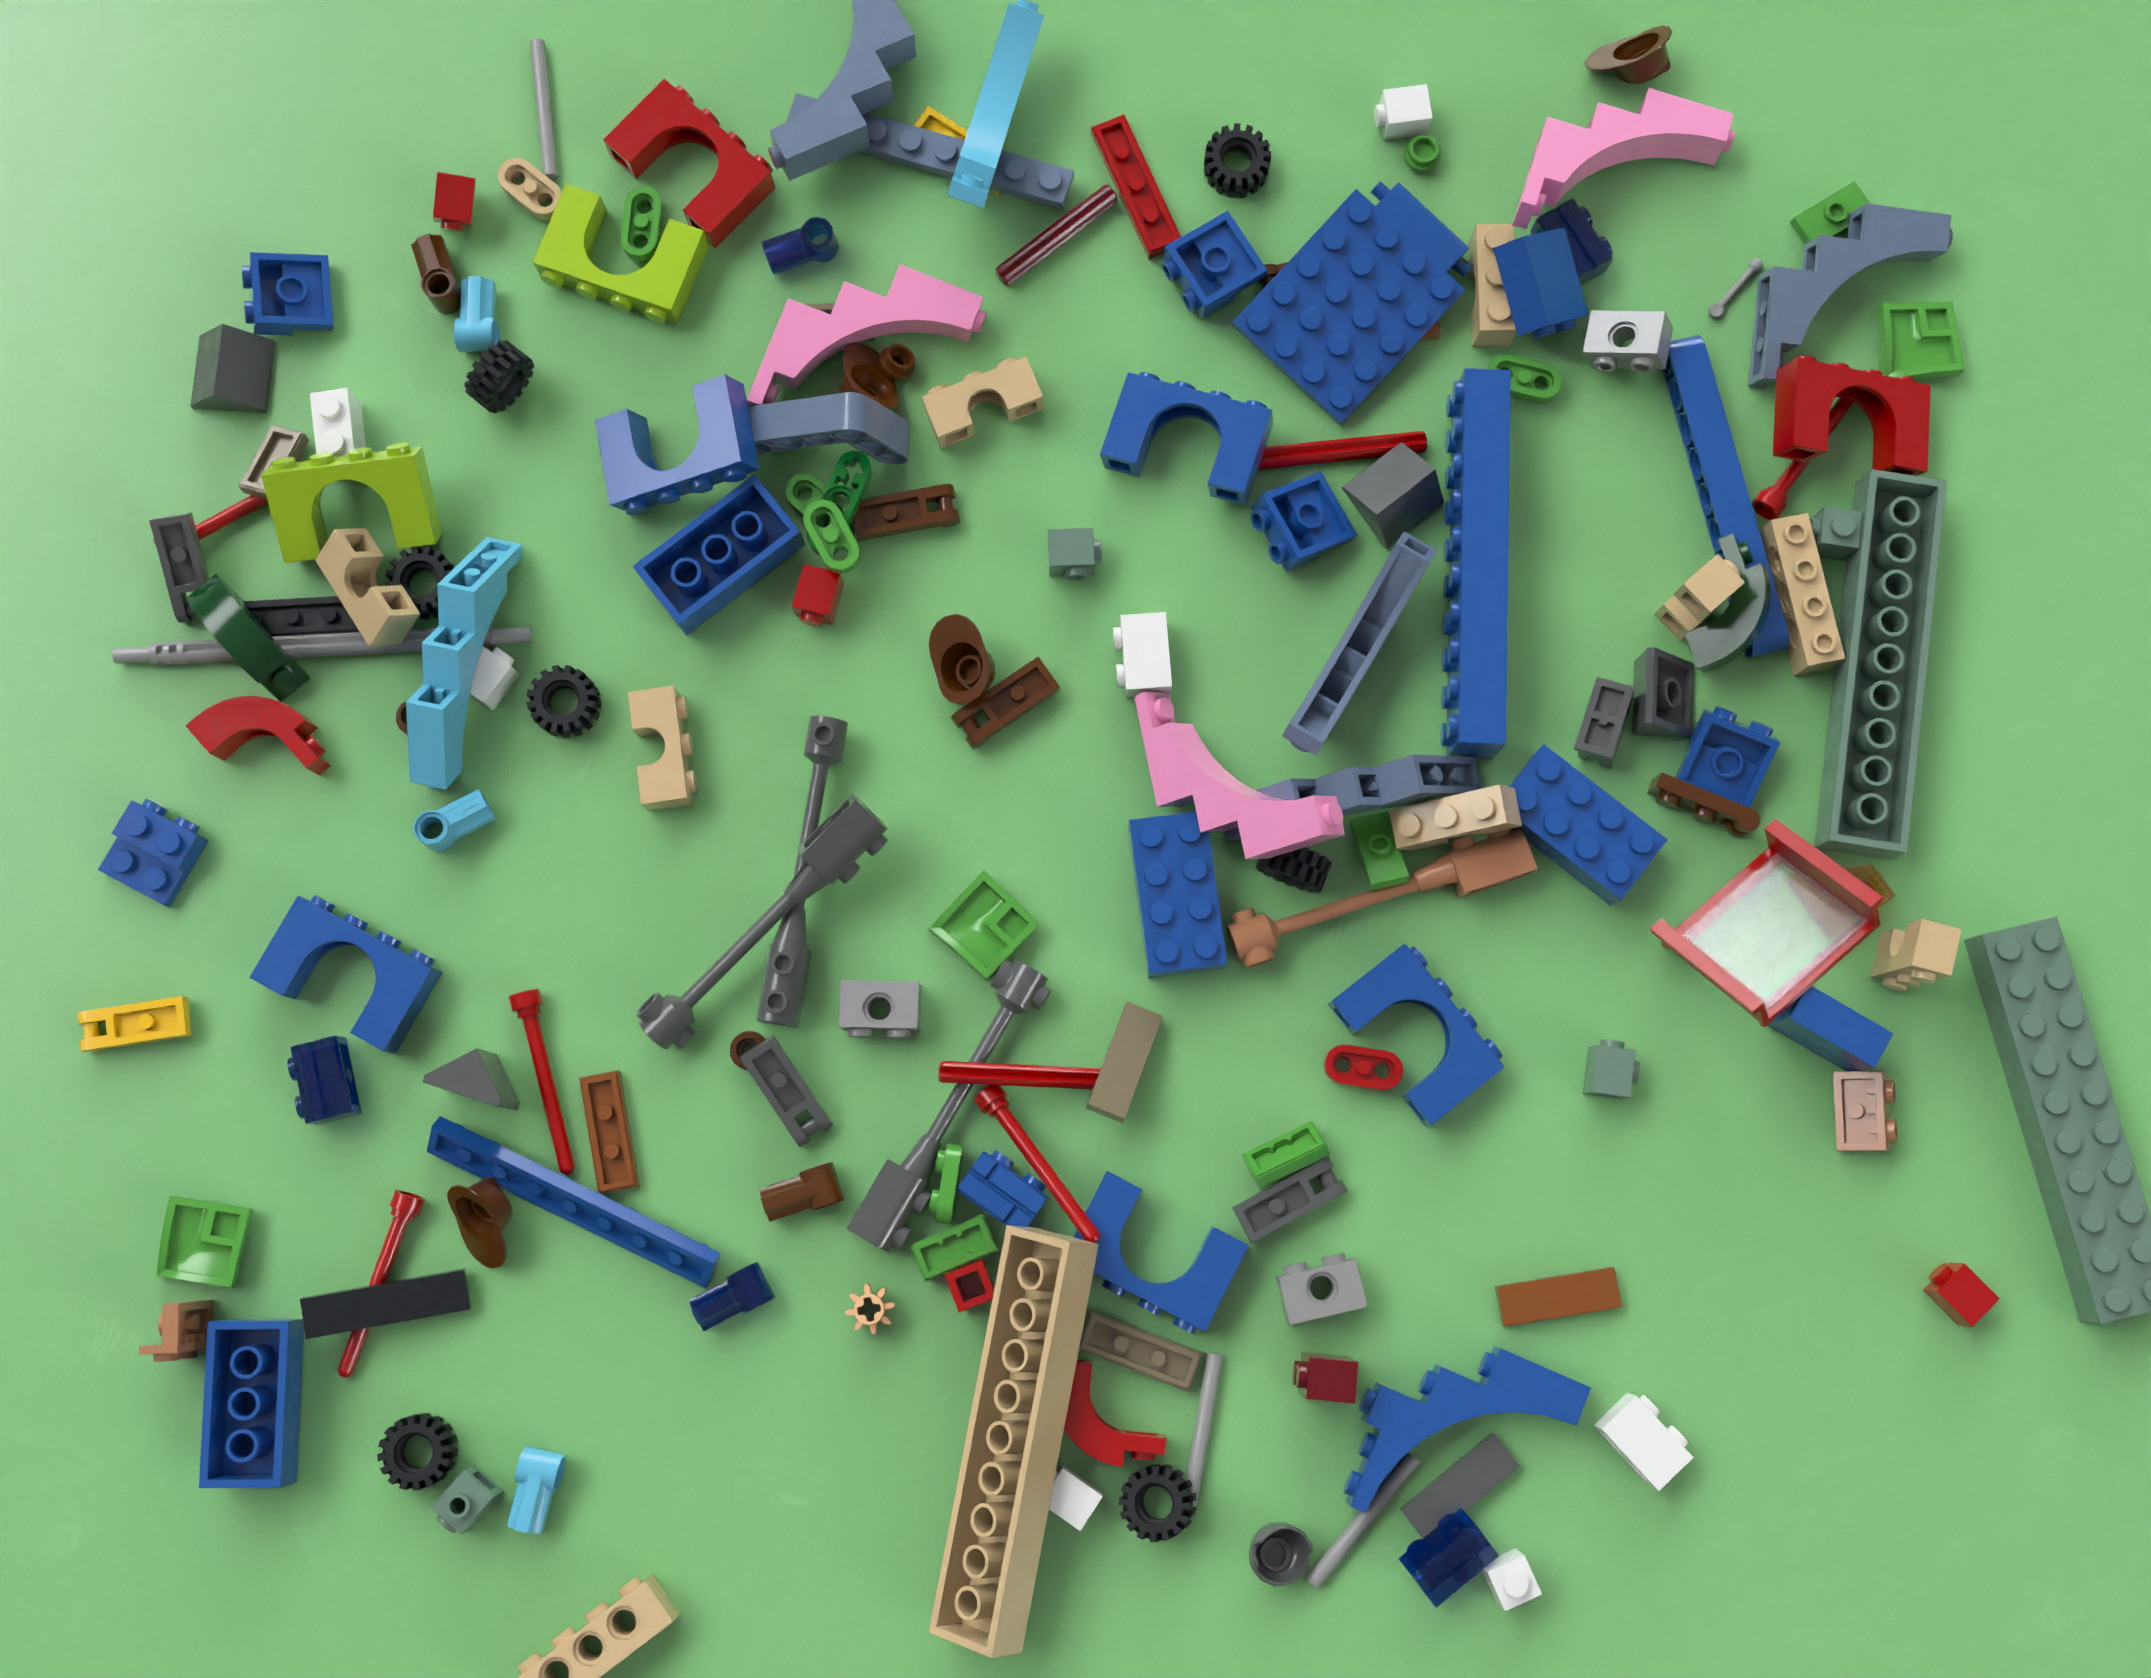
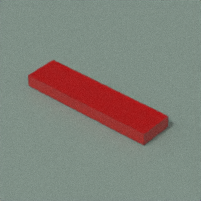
[1091,114,1181,259]

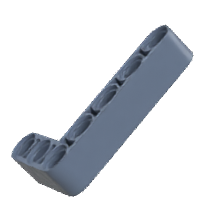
[748,392,910,464]

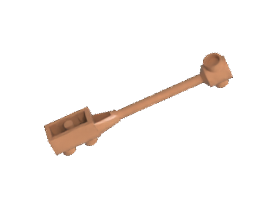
[1227,828,1537,968]

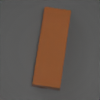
[579,1070,640,1194]
[1495,1267,1622,1326]

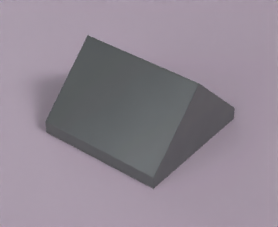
[190,324,275,413]
[1342,442,1444,548]
[1632,647,1694,738]
[422,1049,520,1110]

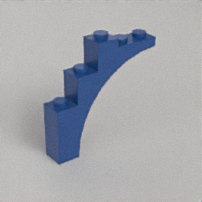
[1343,1346,1591,1513]

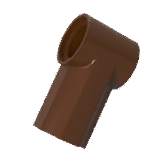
[411,234,461,314]
[759,1162,844,1222]

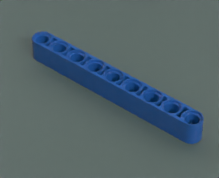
[1662,335,1789,658]

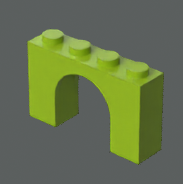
[533,183,709,324]
[261,443,442,563]

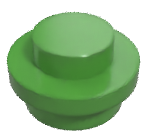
[1404,135,1441,172]

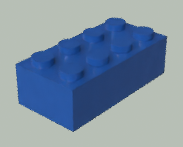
[632,475,806,636]
[1509,744,1668,906]
[1128,812,1227,978]
[199,1319,304,1488]

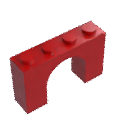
[603,79,775,248]
[1772,356,1931,476]

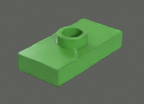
[1790,181,1870,244]
[1350,811,1409,891]
[1242,1121,1330,1188]
[910,1214,999,1282]

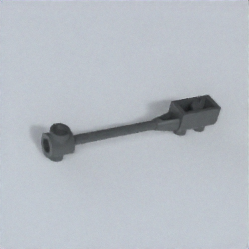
[756,716,848,1028]
[636,793,888,1050]
[847,959,1051,1253]

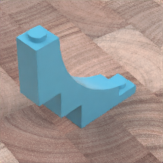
[947,0,1044,208]
[406,537,522,789]

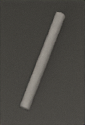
[530,39,558,180]
[1185,1352,1223,1517]
[1306,1452,1420,1589]

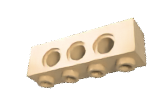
[1759,513,1845,676]
[516,1574,680,1678]

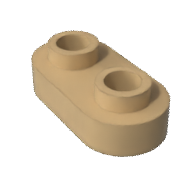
[498,158,562,220]

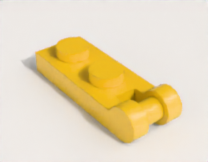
[77,996,192,1052]

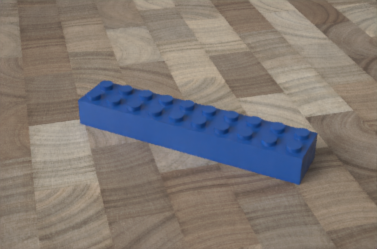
[1440,368,1511,759]

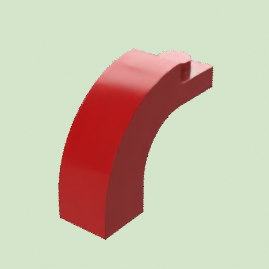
[186,696,331,775]
[1064,1359,1166,1467]

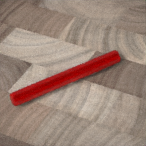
[1258,431,1427,470]
[938,1061,1101,1090]

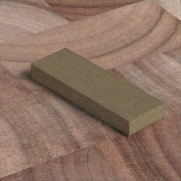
[1086,1002,1163,1123]
[1079,1310,1202,1392]

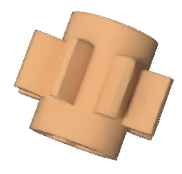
[845,1283,896,1334]

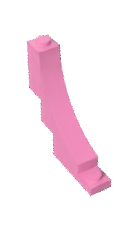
[1512,88,1735,229]
[747,264,987,406]
[1134,691,1345,859]

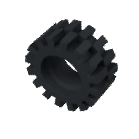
[1204,123,1271,198]
[464,340,534,414]
[385,546,454,620]
[526,665,601,738]
[1256,847,1332,893]
[377,1413,459,1491]
[1119,1464,1197,1542]

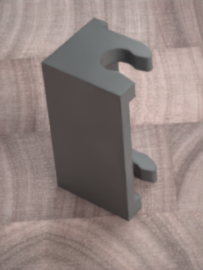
[1574,677,1635,769]

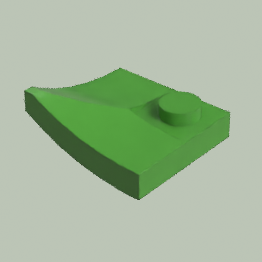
[1875,302,1965,380]
[928,870,1040,981]
[157,1196,253,1288]

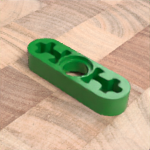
[807,451,873,556]

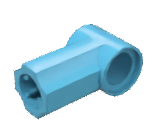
[454,276,500,352]
[413,789,496,852]
[507,1446,566,1534]

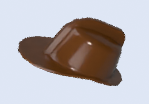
[1585,25,1672,84]
[840,343,899,409]
[929,614,996,705]
[447,1177,512,1269]

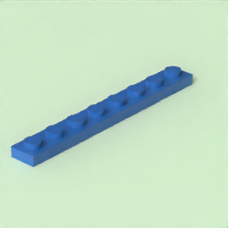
[427,1116,721,1289]

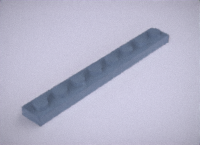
[786,93,1074,210]

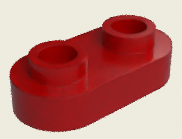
[1323,1044,1403,1091]

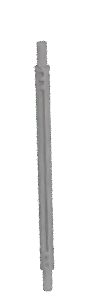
[112,625,533,665]

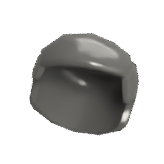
[1249,1522,1313,1586]

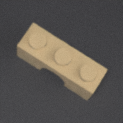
[1468,224,1516,347]
[922,357,1044,449]
[315,528,420,646]
[1654,554,1745,641]
[628,685,698,811]
[1390,784,1522,851]
[1870,919,1962,991]

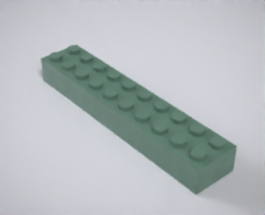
[1814,469,1947,860]
[1964,916,2151,1324]

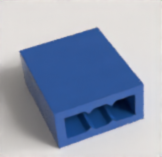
[1493,228,1589,339]
[1767,986,1894,1071]

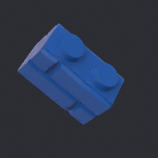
[956,1149,1049,1227]

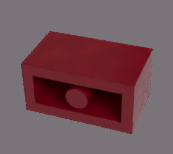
[1292,1352,1358,1404]

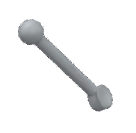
[1707,258,1763,319]

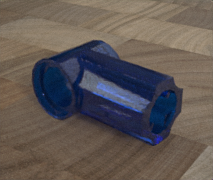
[762,217,839,275]
[689,1262,775,1331]

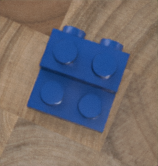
[1162,211,1268,318]
[242,252,333,335]
[1250,471,1357,572]
[1675,706,1781,808]
[98,799,209,907]

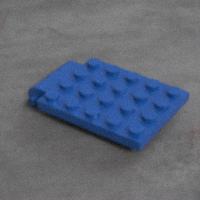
[1232,181,1473,426]

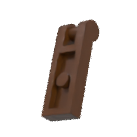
[850,484,960,542]
[951,657,1060,749]
[1647,772,1760,837]

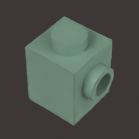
[1810,506,1862,561]
[1048,528,1102,581]
[1583,1039,1640,1100]
[431,1465,504,1535]

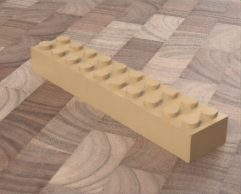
[929,1225,1099,1658]

